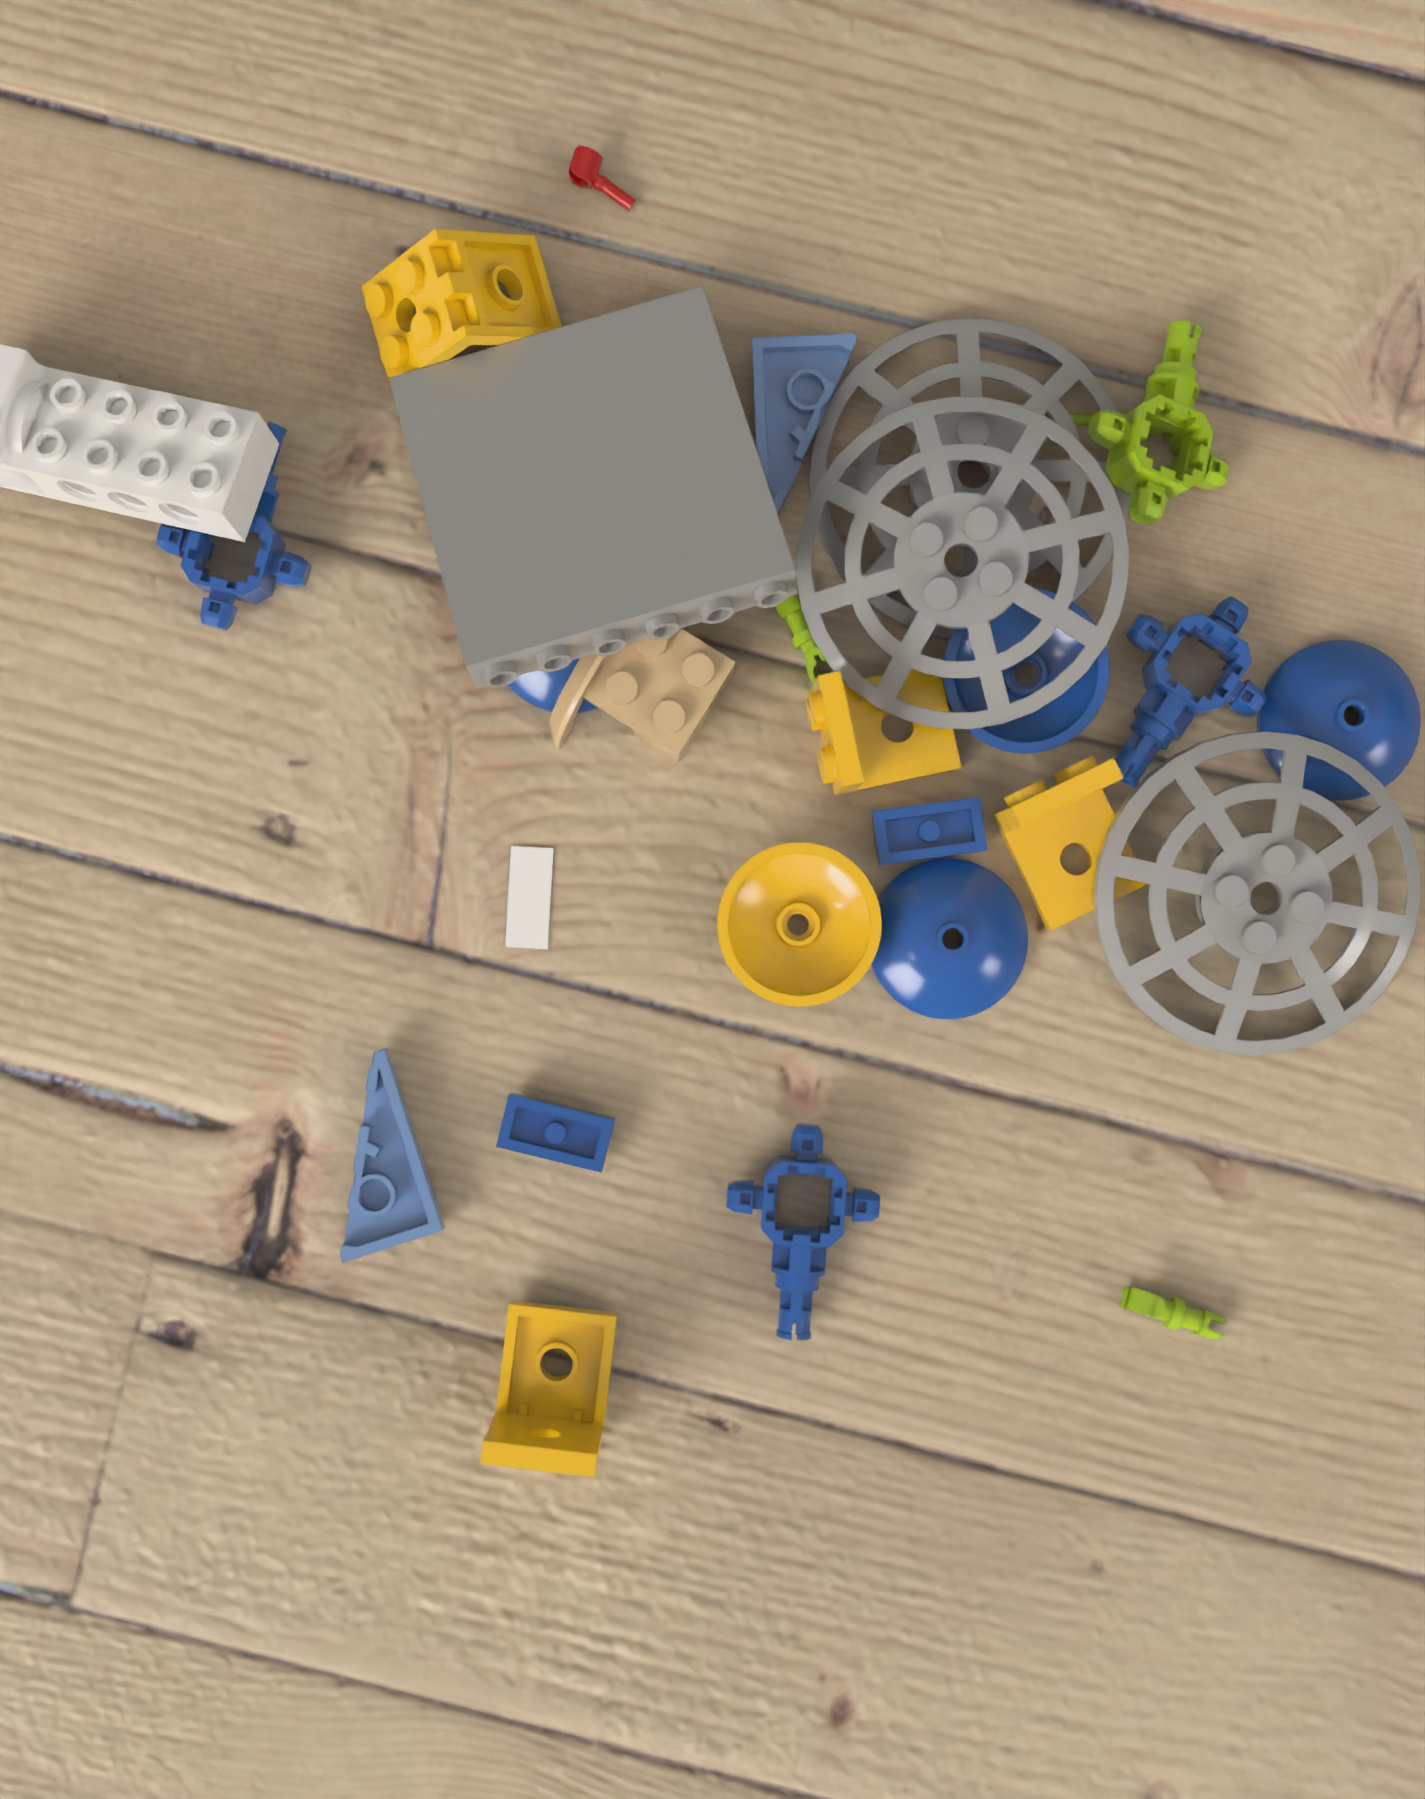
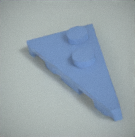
[751,333,856,516]
[340,1048,445,1263]

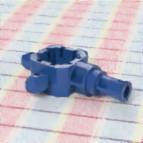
[156,421,311,631]
[1115,596,1267,788]
[726,1123,880,1340]

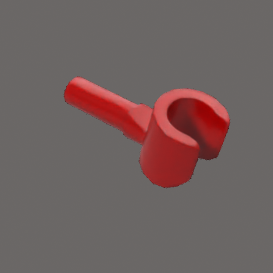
[568,145,636,211]

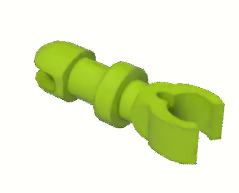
[775,594,827,685]
[1119,1286,1227,1340]

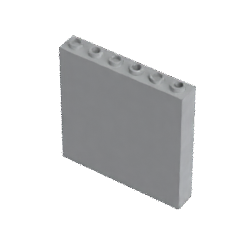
[389,285,798,688]

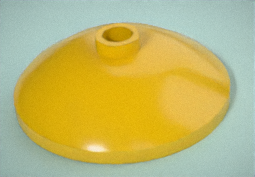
[717,842,882,1007]

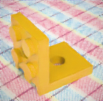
[361,229,562,389]
[805,668,962,796]
[992,755,1147,931]
[480,1300,618,1477]

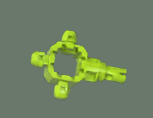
[1087,320,1230,525]

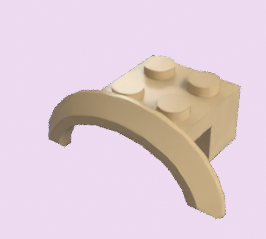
[549,628,736,761]

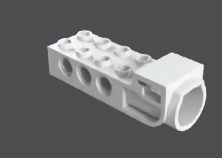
[0,344,279,542]

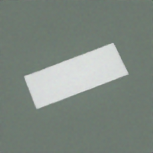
[505,846,554,949]

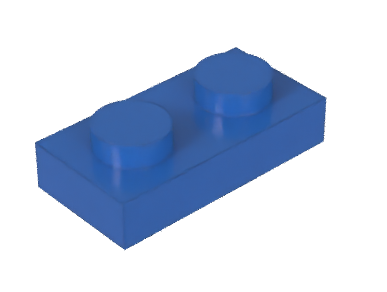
[871,797,987,866]
[496,1092,615,1173]

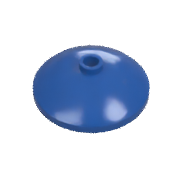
[943,589,1109,754]
[1257,640,1421,801]
[871,858,1028,1019]

